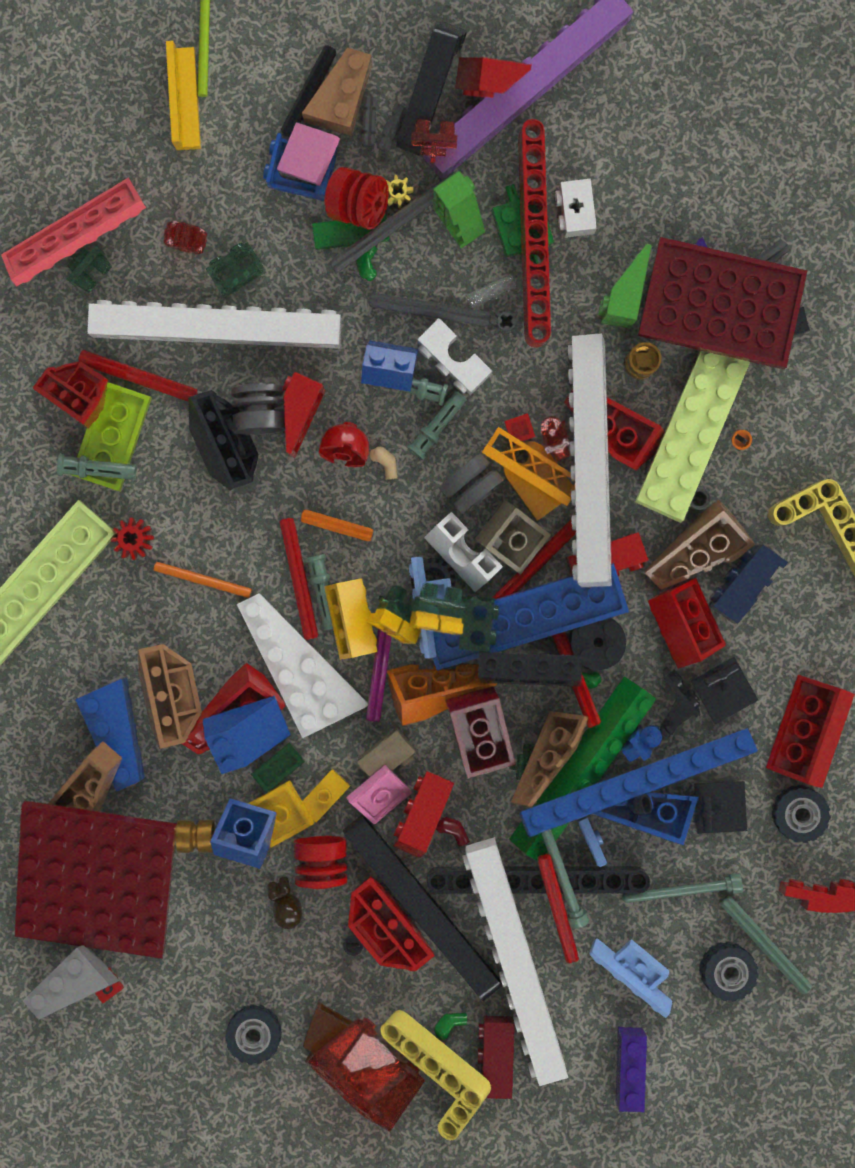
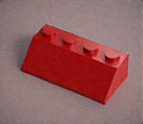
[766,675,855,788]

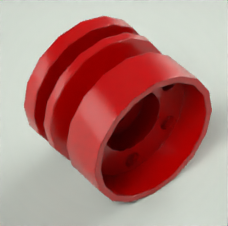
[324,167,389,229]
[294,836,347,889]

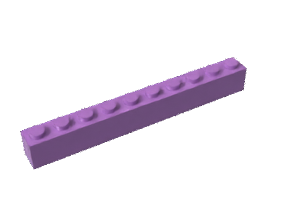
[423,0,634,179]

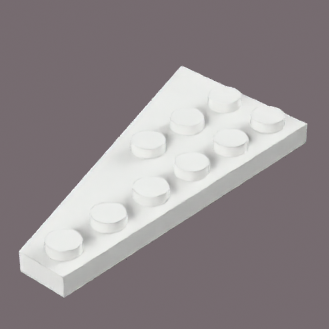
[237,593,368,738]

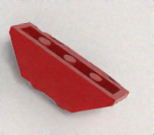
[33,361,108,428]
[348,877,435,972]

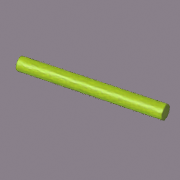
[198,0,210,97]

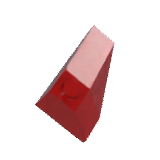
[564,388,665,471]
[182,663,285,755]

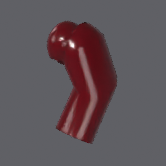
[436,817,470,847]

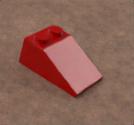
[283,372,326,458]

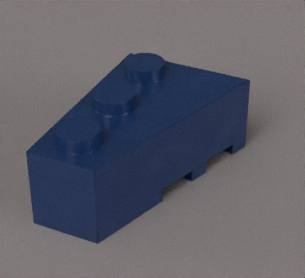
[709,544,788,624]

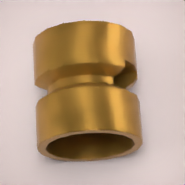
[624,342,662,380]
[176,819,215,853]

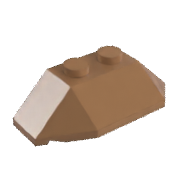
[138,644,202,749]

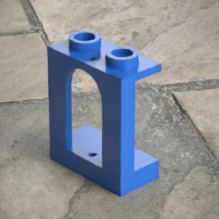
[263,132,337,201]

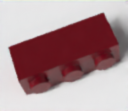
[477,1016,515,1099]

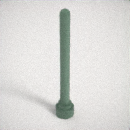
[542,830,589,929]
[622,873,743,903]

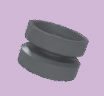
[439,453,504,515]

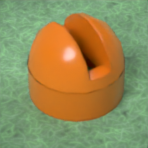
[731,429,752,450]

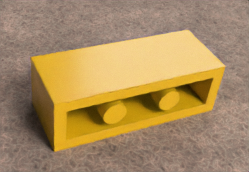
[324,578,378,660]

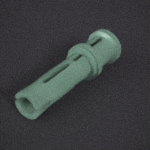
[396,378,449,406]
[406,391,467,461]
[57,453,137,481]
[304,554,333,631]

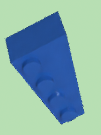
[75,677,145,792]
[593,793,699,845]

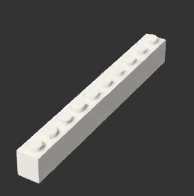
[88,300,342,349]
[568,333,612,587]
[463,837,568,1086]

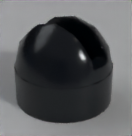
[630,794,652,816]
[343,935,364,956]

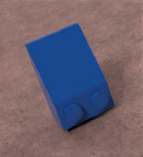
[203,696,291,774]

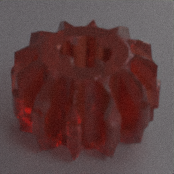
[163,221,207,255]

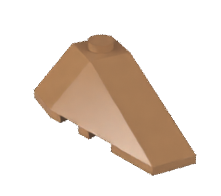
[645,500,755,590]
[511,711,588,808]

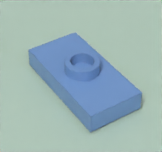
[577,816,607,867]

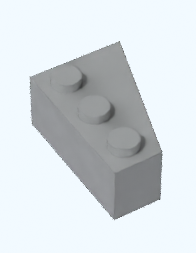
[23,945,119,1020]

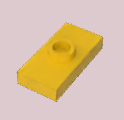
[302,768,351,823]

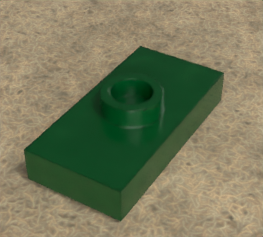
[251,742,305,793]

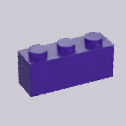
[615,1027,647,1112]

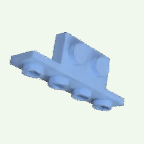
[409,557,456,659]
[589,938,672,1018]

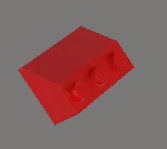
[455,57,532,98]
[647,578,726,669]

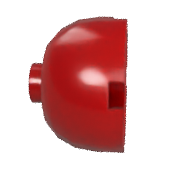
[319,422,369,467]

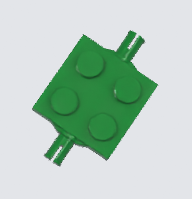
[491,184,554,264]

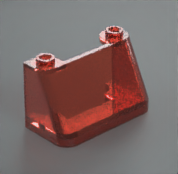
[307,1017,425,1132]

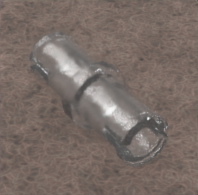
[465,273,517,309]

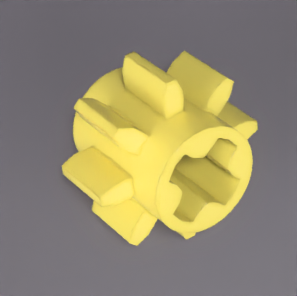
[386,175,413,209]

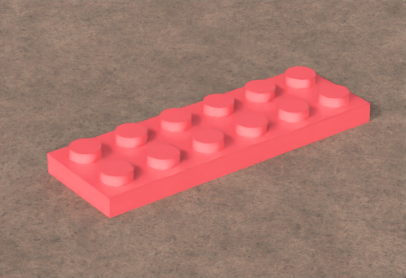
[1,177,146,287]

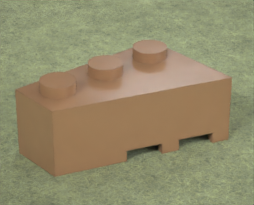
[302,48,372,136]

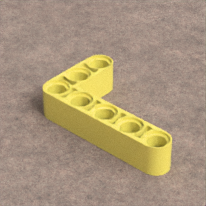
[768,479,855,576]
[380,1010,491,1141]

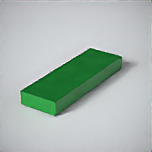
[312,215,389,250]

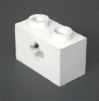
[555,179,597,238]

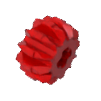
[111,517,155,560]

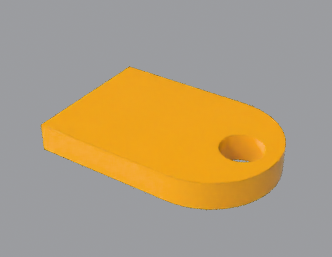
[503,441,573,521]

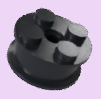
[569,618,626,670]

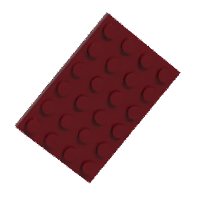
[637,237,808,369]

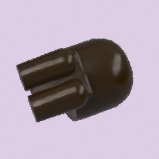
[267,877,302,929]

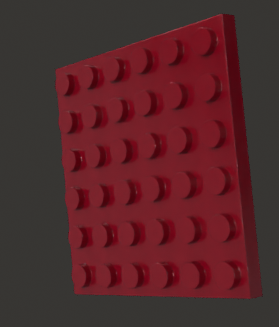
[15,801,177,959]

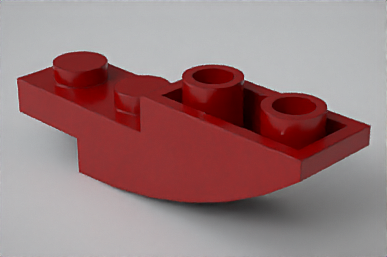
[779,879,855,913]

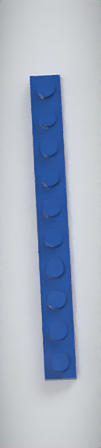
[519,728,758,837]

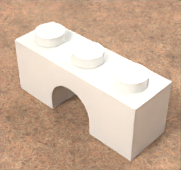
[418,318,492,395]
[424,512,503,592]

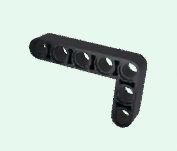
[396,21,467,156]

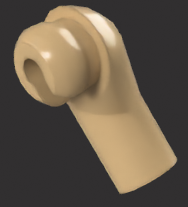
[369,447,398,480]

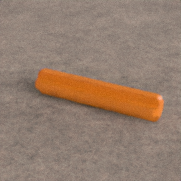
[301,510,373,542]

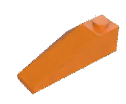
[387,664,497,726]

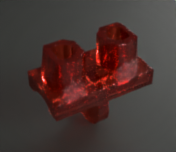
[411,119,458,163]
[540,416,571,461]

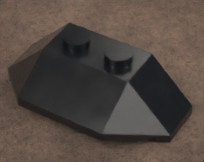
[188,390,259,490]

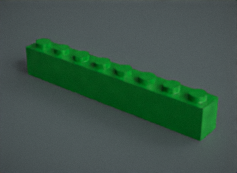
[509,676,656,861]

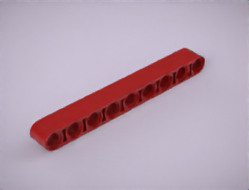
[518,119,551,348]

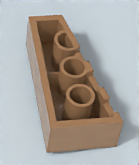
[48,741,122,812]

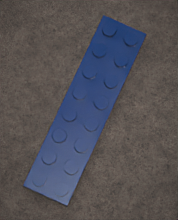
[433,563,629,670]

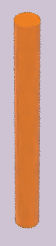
[154,561,252,598]

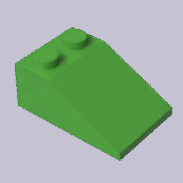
[598,244,652,329]

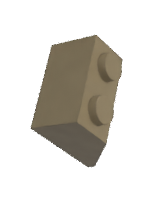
[475,500,551,575]
[357,726,416,777]

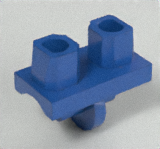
[621,724,663,762]

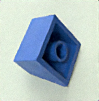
[361,340,418,392]
[210,798,277,869]

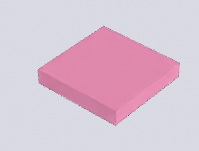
[277,122,340,186]
[346,765,412,825]

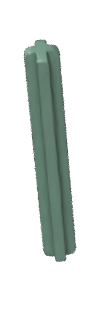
[720,896,812,994]

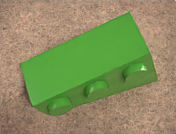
[433,171,485,249]

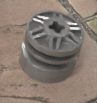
[231,382,285,435]

